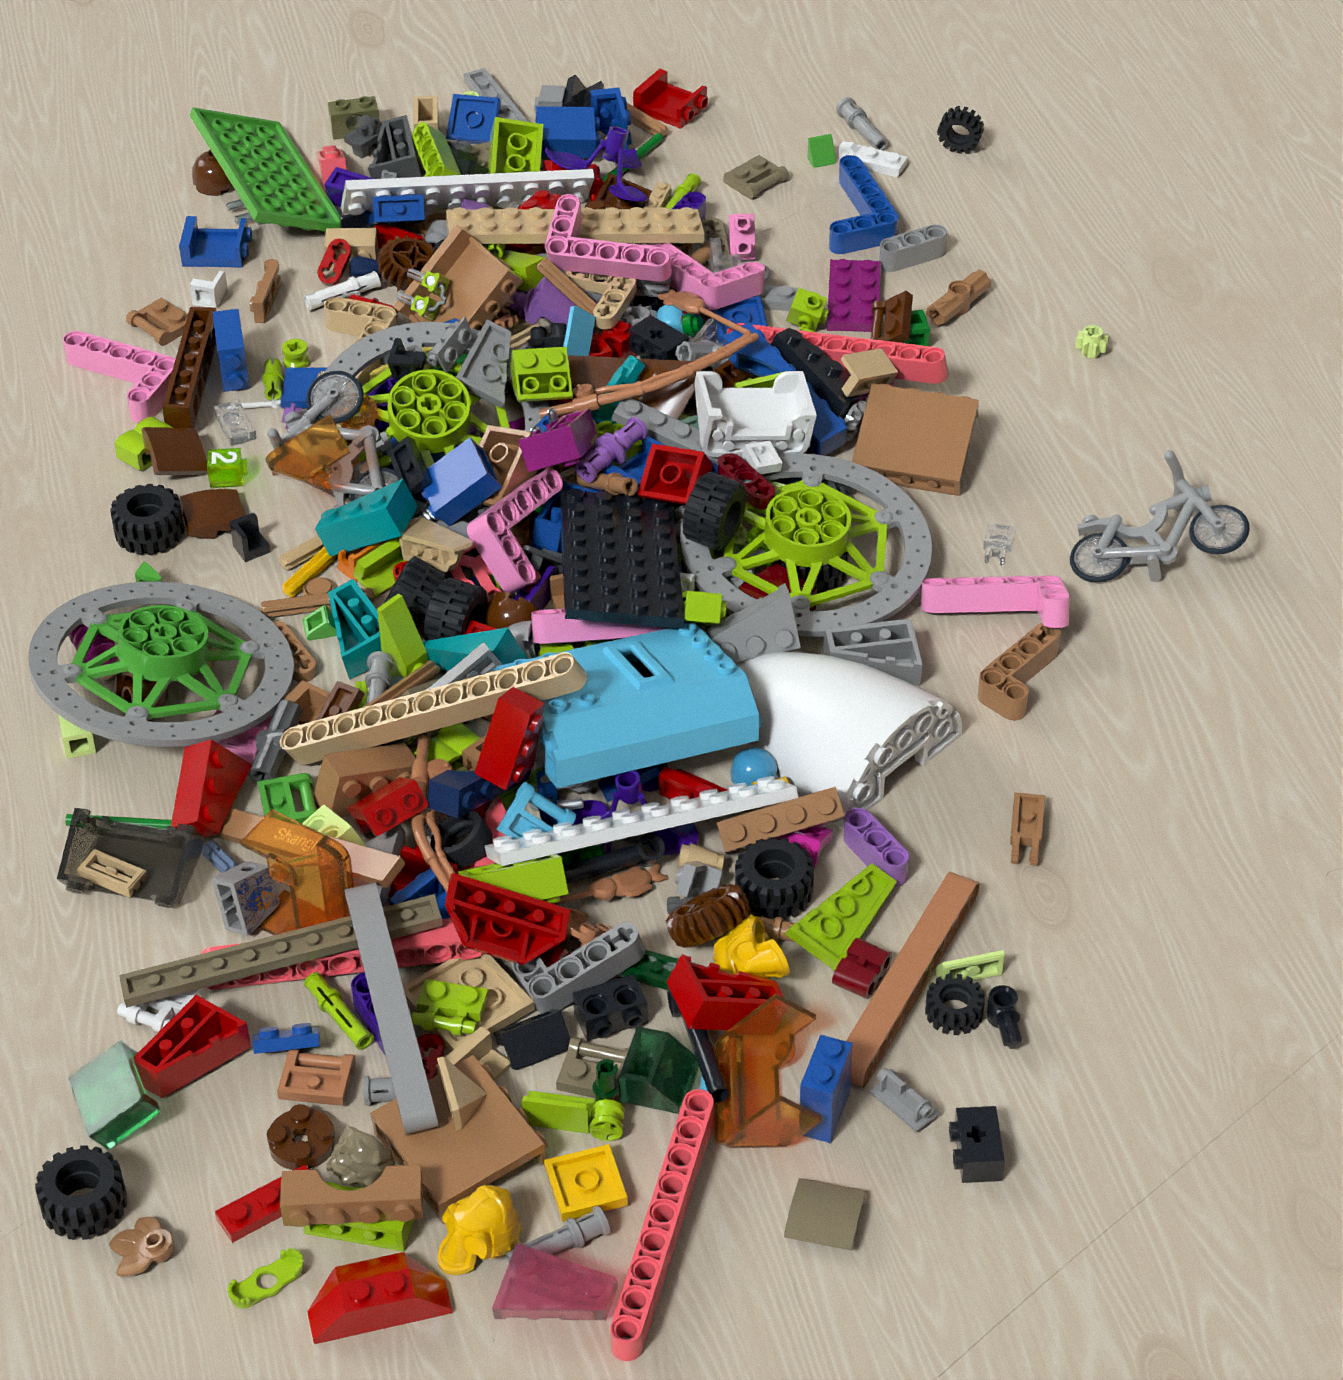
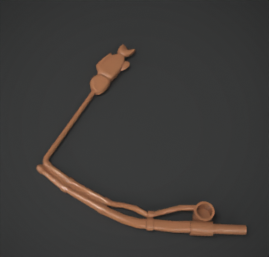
[539,289,759,419]
[410,735,667,905]

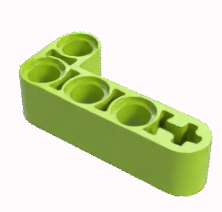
[412,122,461,211]

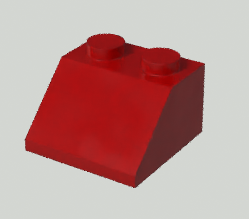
[637,443,713,505]

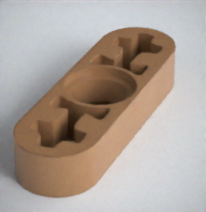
[273,621,317,682]

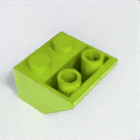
[510,347,573,402]

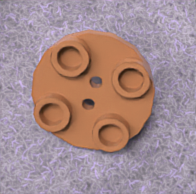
[557,908,611,947]

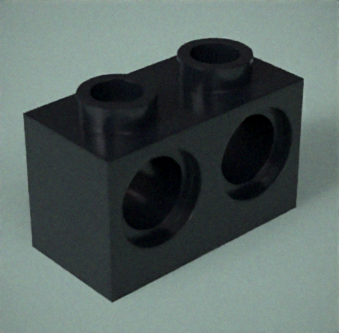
[573,974,648,1041]

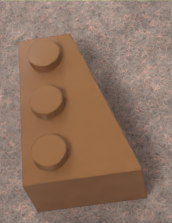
[313,742,416,818]

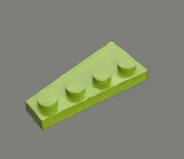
[785,863,897,971]

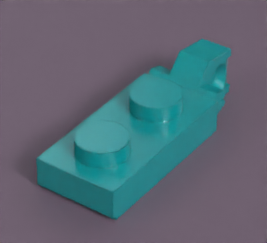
[590,355,645,424]

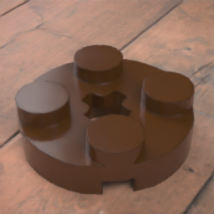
[266,1104,335,1170]

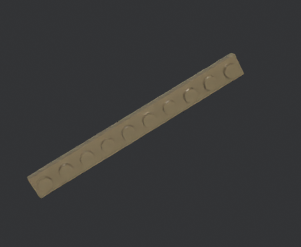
[119,894,443,1008]

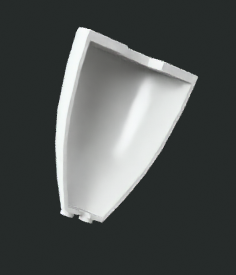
[736,651,962,831]

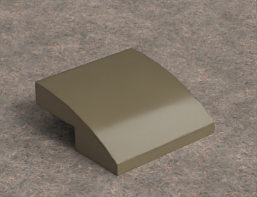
[784,1178,866,1251]

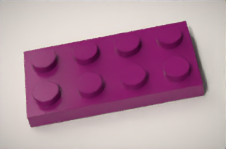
[827,259,881,332]

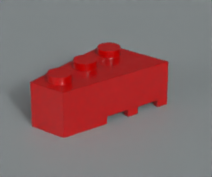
[170,739,252,841]

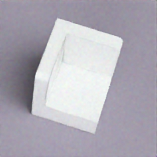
[190,271,228,309]

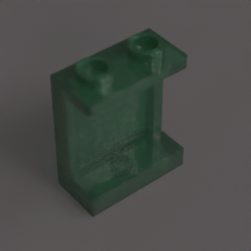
[68,1040,161,1150]

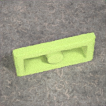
[936,950,1005,981]

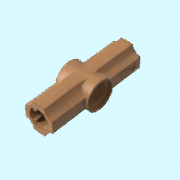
[926,269,991,326]

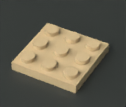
[403,953,535,1052]

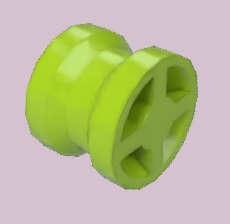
[281,338,309,368]
[590,1099,625,1141]

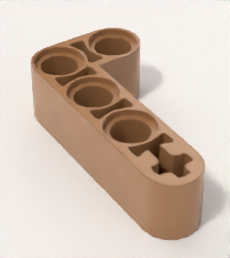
[978,623,1061,721]

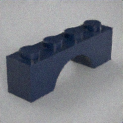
[428,768,532,818]

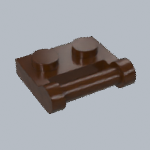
[870,291,913,343]

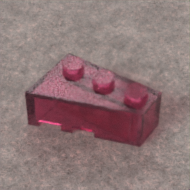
[492,1243,618,1321]

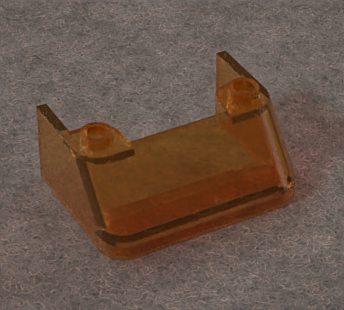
[265,414,389,502]
[240,809,354,936]
[714,994,822,1148]

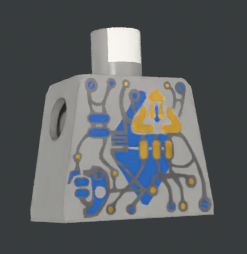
[212,861,284,936]

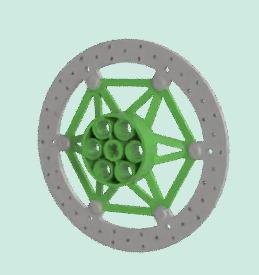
[28,582,294,747]

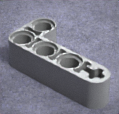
[512,923,645,1013]

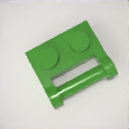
[257,773,317,827]

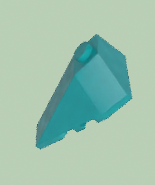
[422,627,528,671]

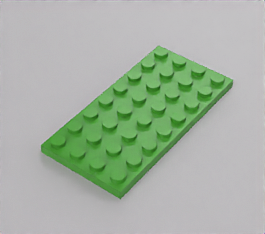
[190,107,340,233]

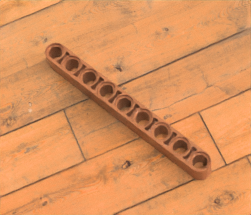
[846,872,980,1088]

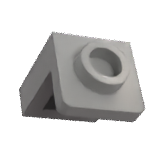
[675,861,724,897]

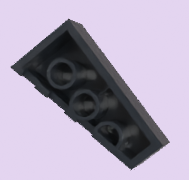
[771,327,869,420]

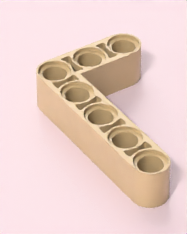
[324,297,397,392]

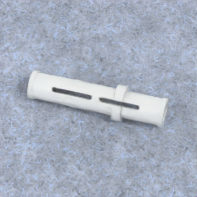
[304,271,381,311]

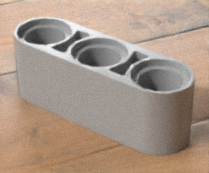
[879,224,947,272]

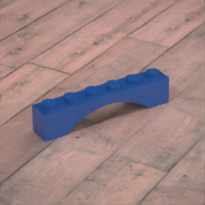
[723,322,847,456]

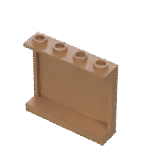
[393,225,523,355]
[852,383,979,496]
[370,1055,548,1224]

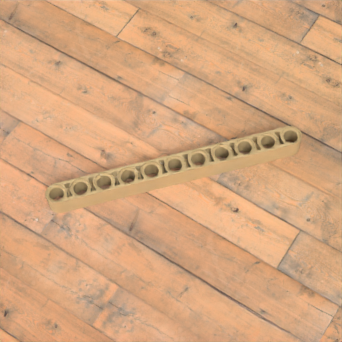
[280,652,588,765]

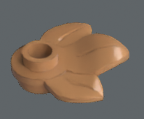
[109,1217,174,1277]

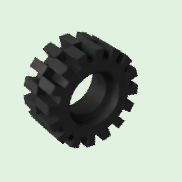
[937,106,984,154]
[925,974,985,1035]

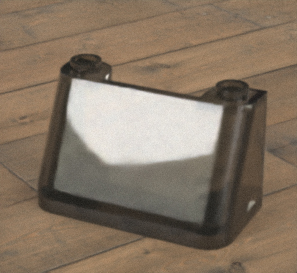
[57,808,205,908]

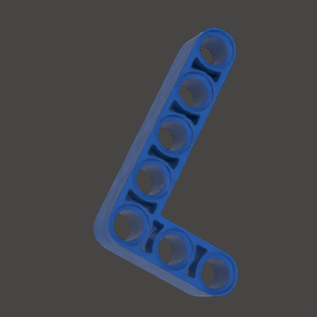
[829,155,899,254]

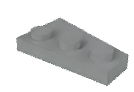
[456,319,511,409]

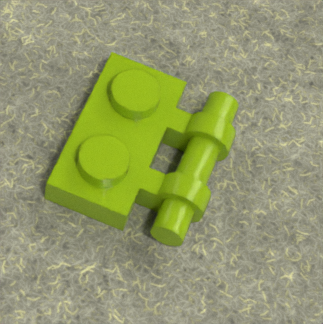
[411,979,489,1036]

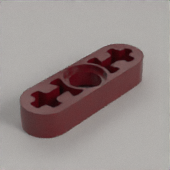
[718,453,775,509]

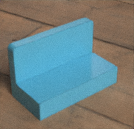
[563,306,596,356]

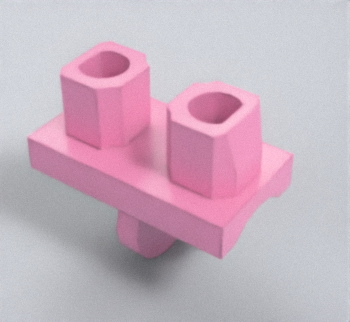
[729,214,756,261]

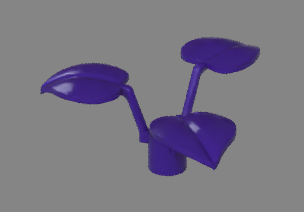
[545,126,649,203]
[571,763,699,855]

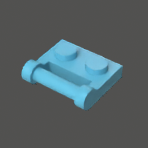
[496,782,576,839]

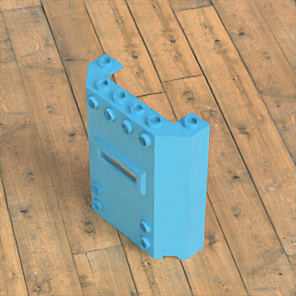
[495,622,762,788]

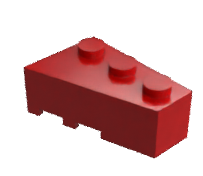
[474,687,545,791]
[667,954,788,1033]
[131,994,251,1098]

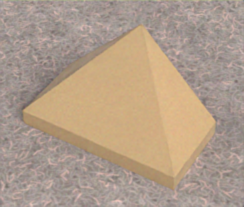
[437,1057,487,1131]

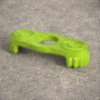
[227,1248,304,1308]

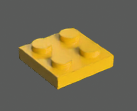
[544,1144,628,1222]

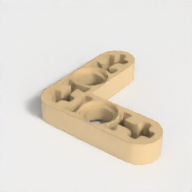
[565,271,637,329]

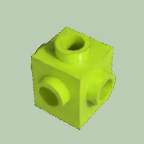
[786,287,829,331]

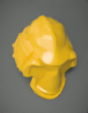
[712,915,790,980]
[437,1185,522,1275]

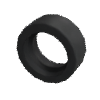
[430,810,492,869]

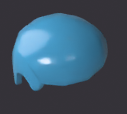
[730,747,777,786]

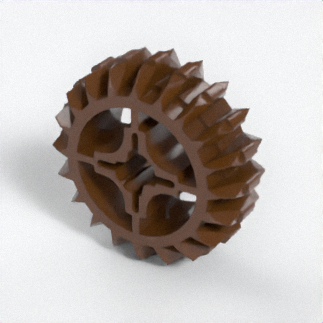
[377,235,435,292]
[666,884,751,948]

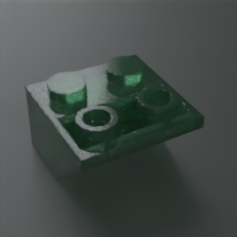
[619,1026,699,1114]

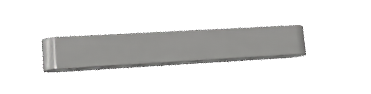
[344,882,439,1135]

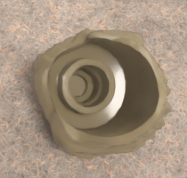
[326,1126,395,1188]

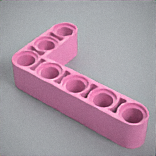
[545,194,672,282]
[640,243,765,310]
[63,331,175,423]
[467,468,563,594]
[921,575,1070,628]
[531,608,668,644]

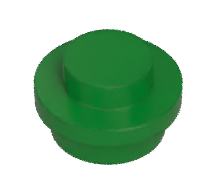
[682,314,704,338]

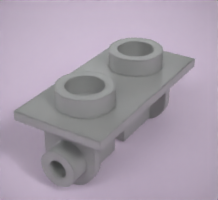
[427,317,474,373]
[869,1068,940,1132]

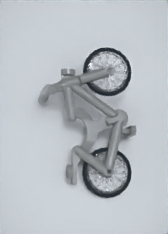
[267,371,399,509]
[1070,450,1250,582]

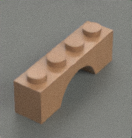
[716,786,845,855]
[280,1164,423,1227]

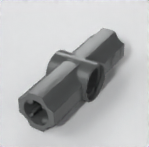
[248,700,303,782]

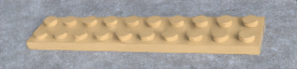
[446,207,704,244]

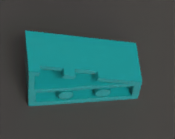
[315,479,418,556]
[328,579,382,680]

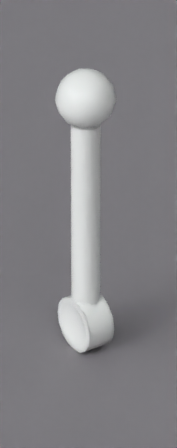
[226,398,281,412]

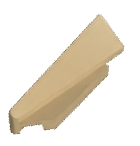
[399,517,473,572]

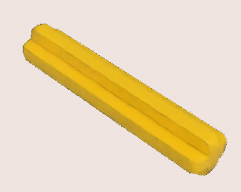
[282,546,338,598]

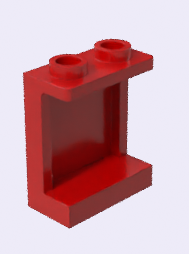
[633,68,708,129]
[347,777,429,836]

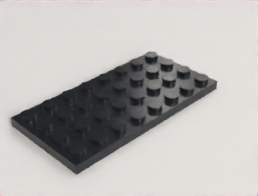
[560,489,685,629]

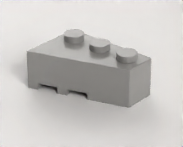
[706,583,801,663]
[823,618,923,686]

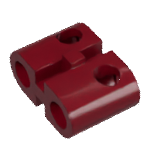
[832,938,892,999]

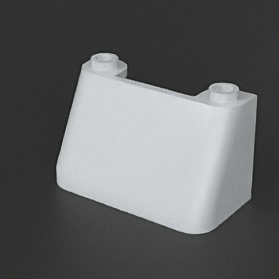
[695,371,817,457]

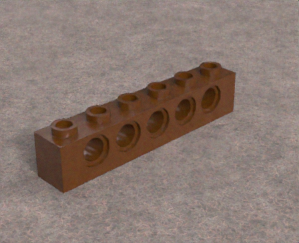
[162,307,216,428]

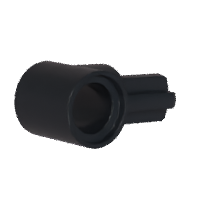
[987,985,1022,1049]

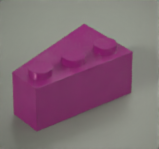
[518,408,598,472]

